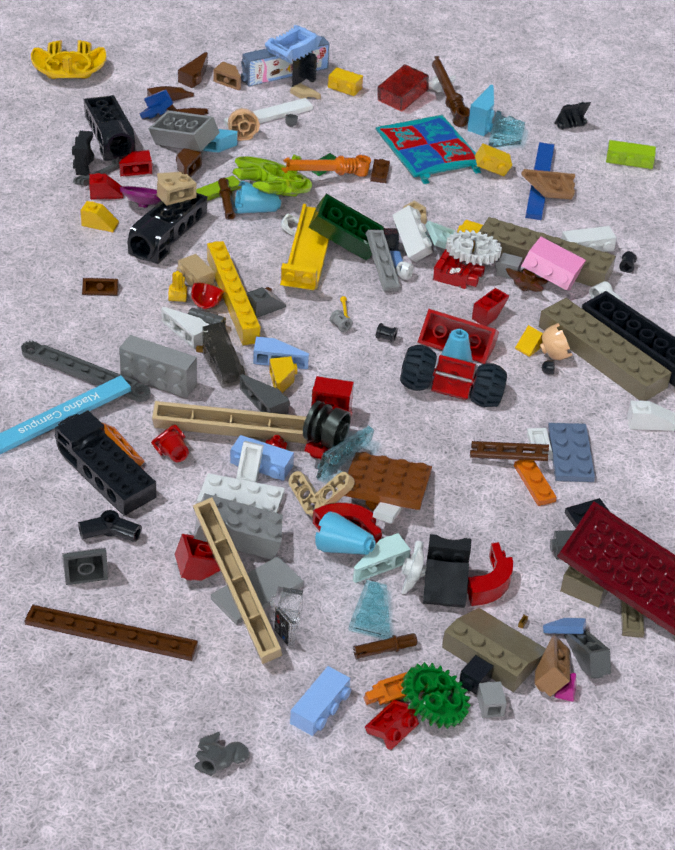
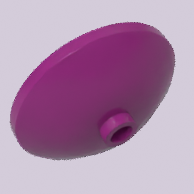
[120,186,162,208]

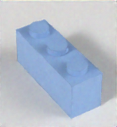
[230,435,294,481]
[290,666,351,736]

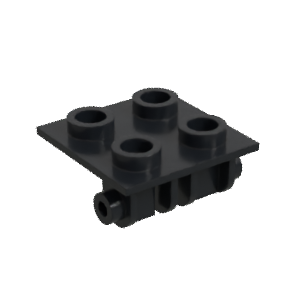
[292,51,317,87]
[554,102,591,130]

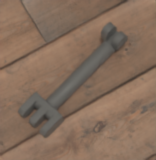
[73,157,122,186]

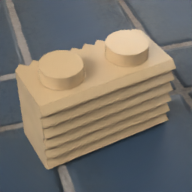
[177,254,214,286]

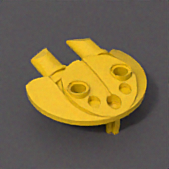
[31,40,107,79]

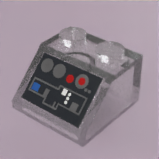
[269,586,303,651]

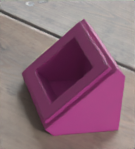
[554,673,577,702]

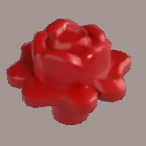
[266,435,288,450]

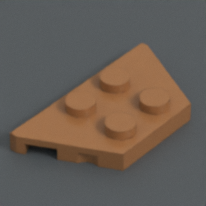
[521,169,575,200]

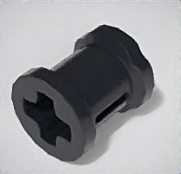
[619,251,637,273]
[375,323,398,343]

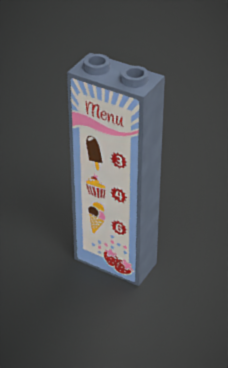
[241,36,330,87]

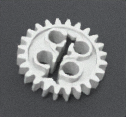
[445,230,502,265]

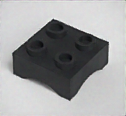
[72,130,95,176]
[425,534,472,574]
[423,559,469,608]

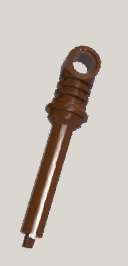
[432,56,470,127]

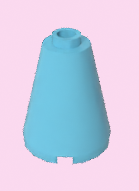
[235,181,281,214]
[441,329,473,363]
[315,512,375,555]

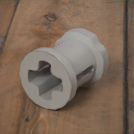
[329,310,353,332]

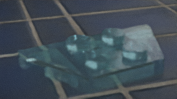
[489,111,525,147]

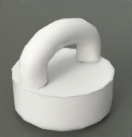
[396,262,414,280]

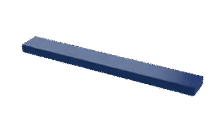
[525,142,555,220]

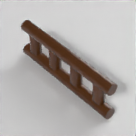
[470,441,549,461]

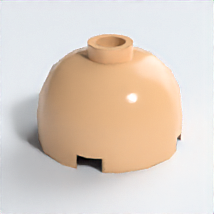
[227,108,260,141]
[540,323,572,360]

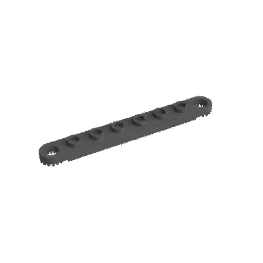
[21,340,151,402]

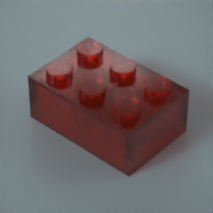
[377,64,429,112]

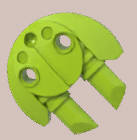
[232,155,312,197]

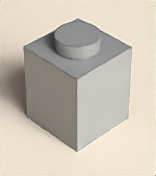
[495,253,523,279]
[477,681,507,718]

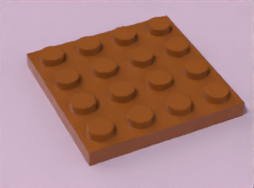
[344,452,432,510]

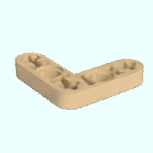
[289,471,355,518]

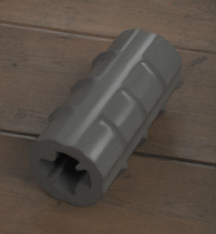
[188,308,226,332]

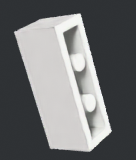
[392,205,433,262]
[561,226,617,252]

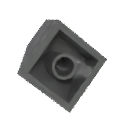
[62,548,108,585]

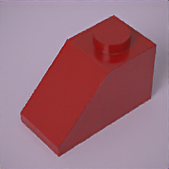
[119,150,152,177]
[89,173,124,199]

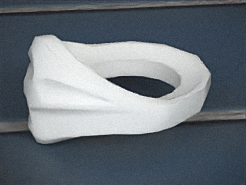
[281,213,299,236]

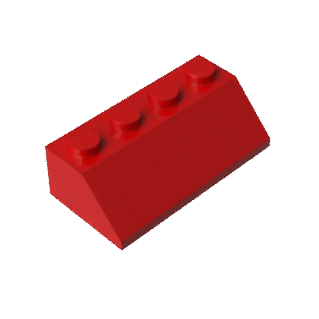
[417,309,499,364]

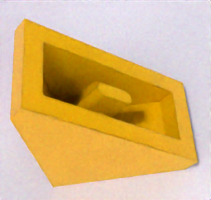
[515,325,543,357]

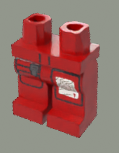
[433,249,485,289]

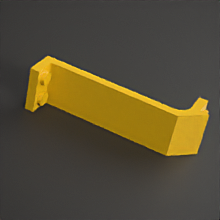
[280,204,329,290]

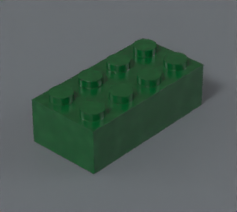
[308,193,384,261]

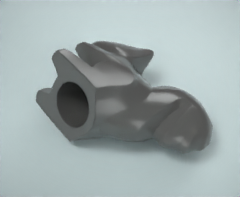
[194,732,250,776]

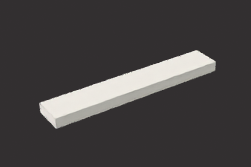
[224,98,313,128]

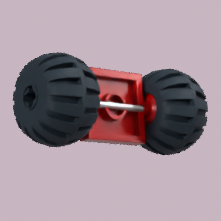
[400,345,507,408]

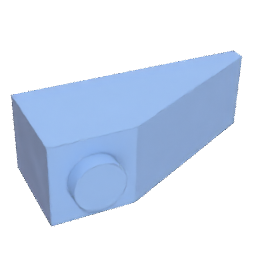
[253,337,309,369]

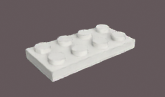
[197,473,285,513]

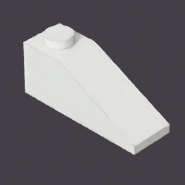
[161,307,212,349]
[627,400,675,431]

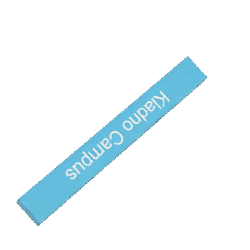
[0,376,131,454]

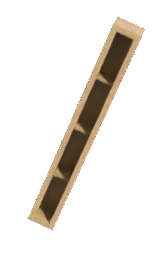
[152,401,307,444]
[193,497,282,664]

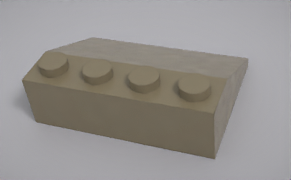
[442,608,546,693]

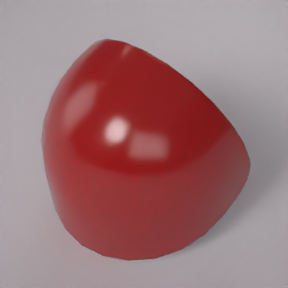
[191,282,224,309]

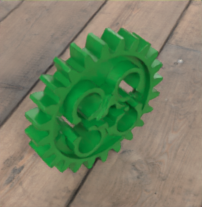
[401,662,471,729]

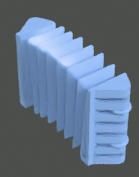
[265,25,322,64]

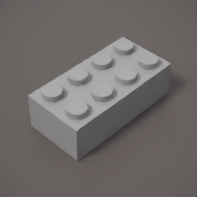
[148,111,220,151]
[119,335,197,398]
[194,493,283,560]

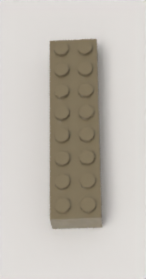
[479,217,616,287]
[538,298,672,401]

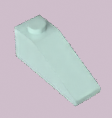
[353,533,411,583]

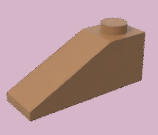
[535,635,570,697]

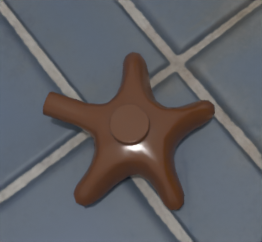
[506,268,549,292]

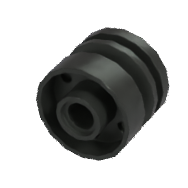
[303,401,351,450]

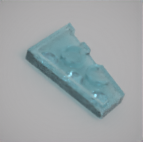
[348,580,390,640]

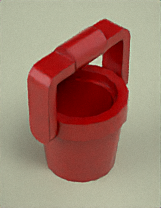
[151,425,189,462]

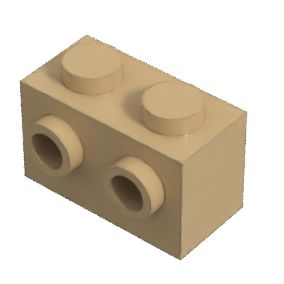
[157,174,197,205]

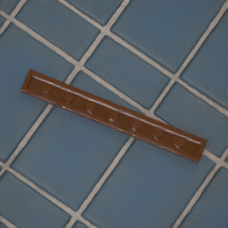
[24,604,198,661]

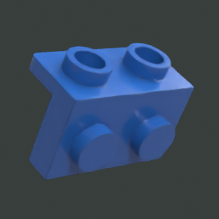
[139,90,173,119]

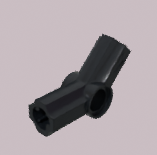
[78,510,142,542]

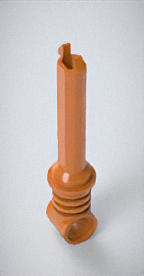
[281,155,371,177]

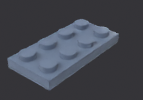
[548,423,595,482]

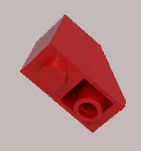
[472,288,509,326]

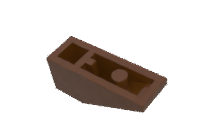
[178,52,208,88]

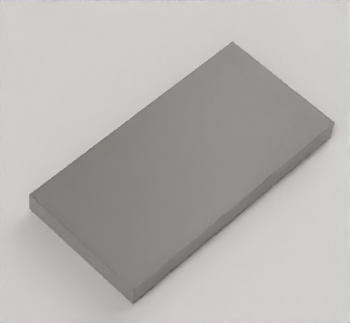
[211,556,304,625]

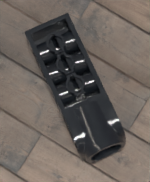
[83,95,136,161]
[127,193,208,264]
[55,410,156,516]

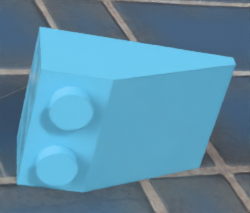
[468,85,495,136]

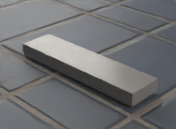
[366,230,401,291]

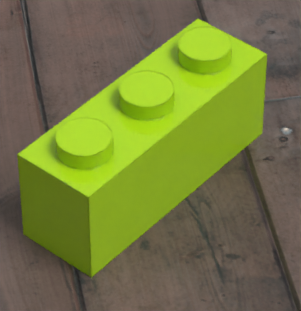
[606,140,656,169]

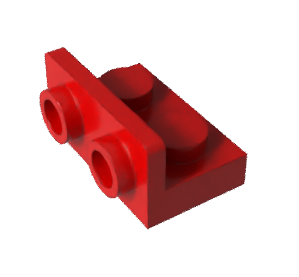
[365,700,419,750]

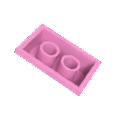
[522,237,586,291]

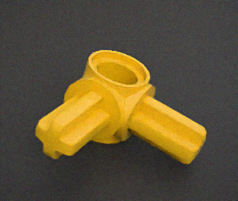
[168,271,187,302]

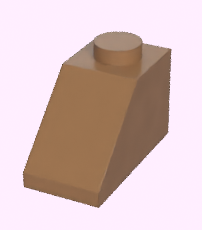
[213,62,241,90]

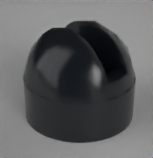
[541,360,555,375]

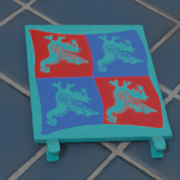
[376,115,481,184]

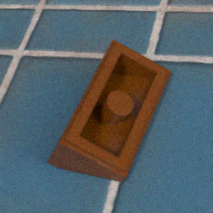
[82,278,119,296]

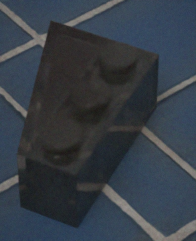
[202,322,245,388]

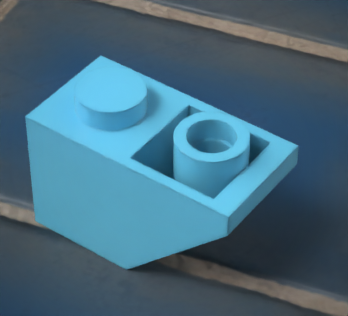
[203,129,238,152]

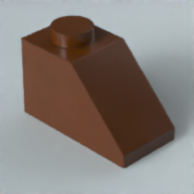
[176,148,202,177]

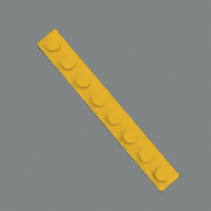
[207,241,260,346]

